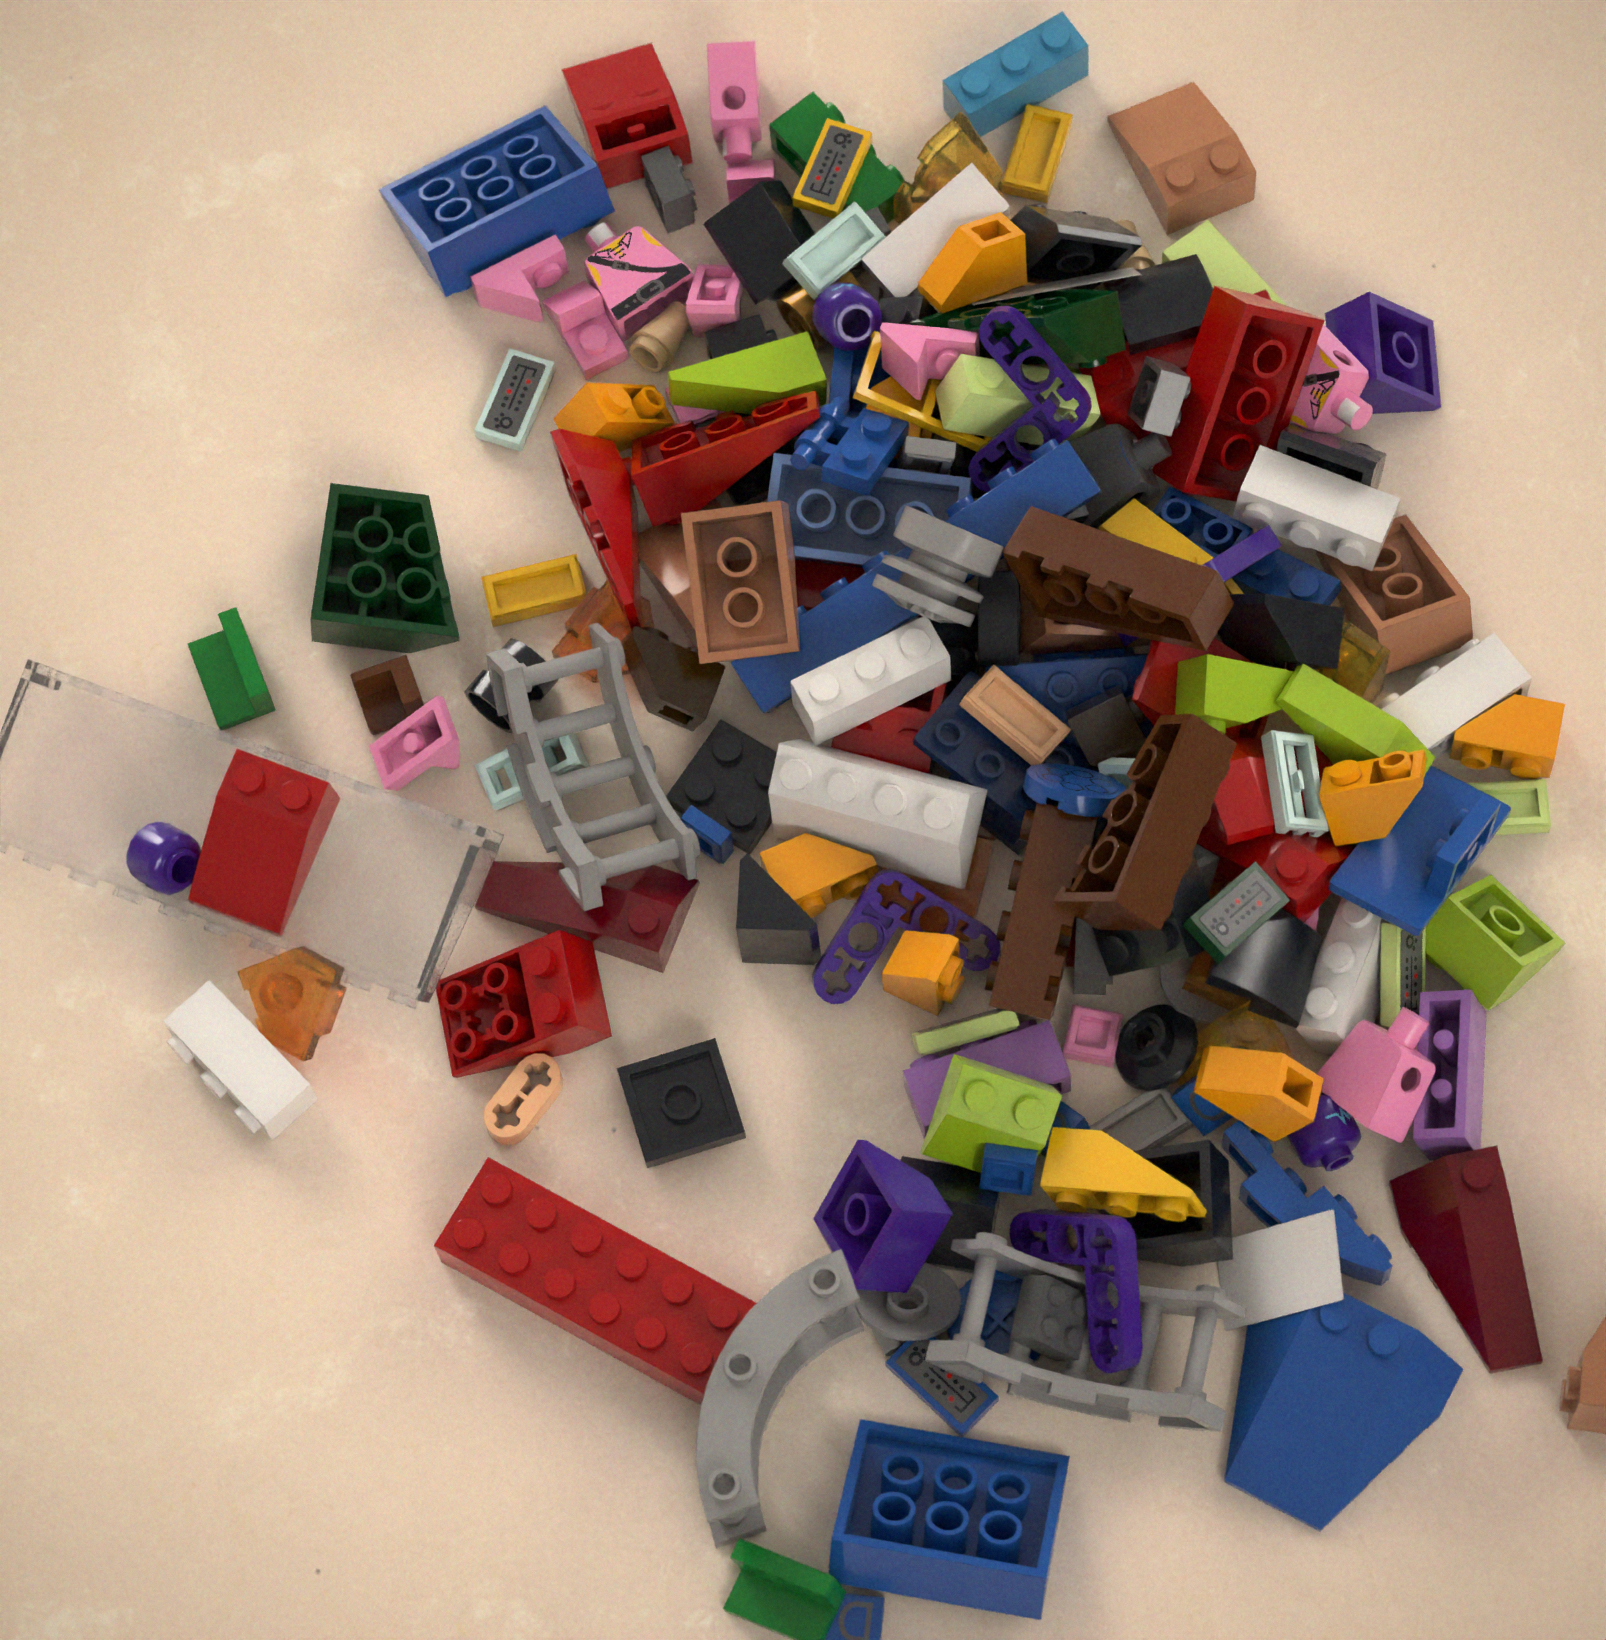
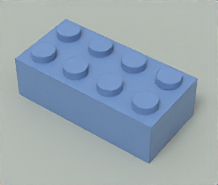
[767,453,975,568]

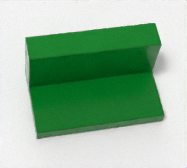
[188,607,276,731]
[723,1538,846,1640]

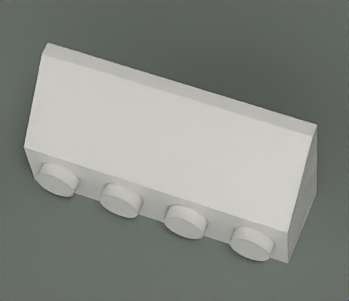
[768,739,987,889]

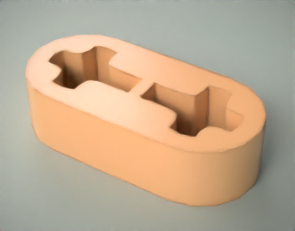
[483,1053,563,1145]

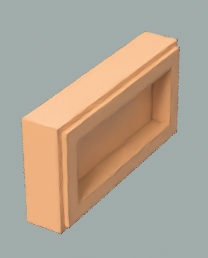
[959,665,1071,766]

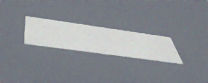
[971,268,1141,305]

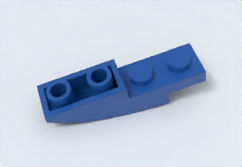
[1152,487,1341,606]
[1222,1120,1393,1286]

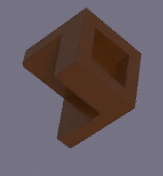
[350,655,424,735]

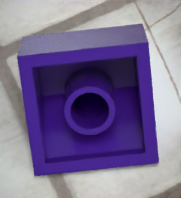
[1325,292,1441,414]
[813,1140,953,1293]

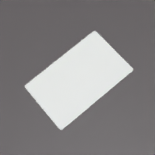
[1218,1210,1344,1331]

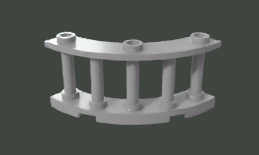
[486,623,700,911]
[925,1233,1247,1432]
[696,1249,864,1548]

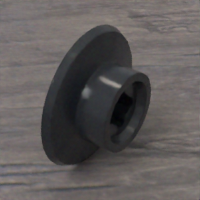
[1115,1004,1198,1091]

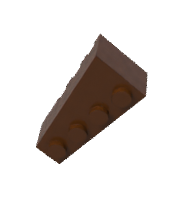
[1002,506,1234,651]
[1053,714,1237,930]
[985,803,1099,1020]

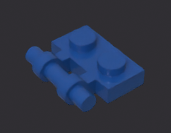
[790,397,909,496]

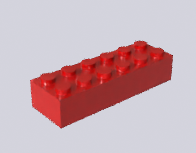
[434,1157,757,1405]

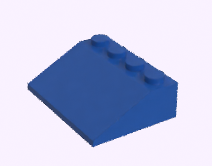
[379,105,615,297]
[828,1419,1070,1620]

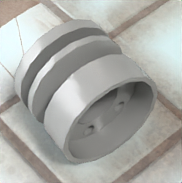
[872,505,1004,627]

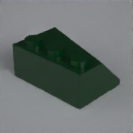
[910,286,1126,368]
[310,483,459,653]

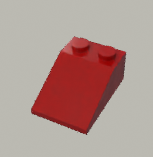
[188,749,341,936]

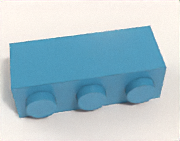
[943,11,1089,144]

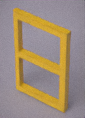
[853,331,993,451]

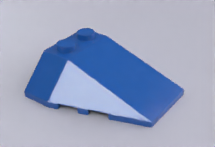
[1224,1292,1463,1532]

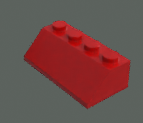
[1152,286,1325,502]

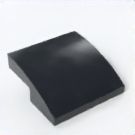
[1103,254,1213,355]
[1205,909,1322,1028]

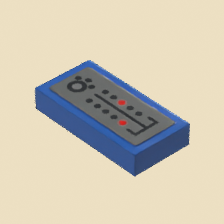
[885,1337,999,1437]

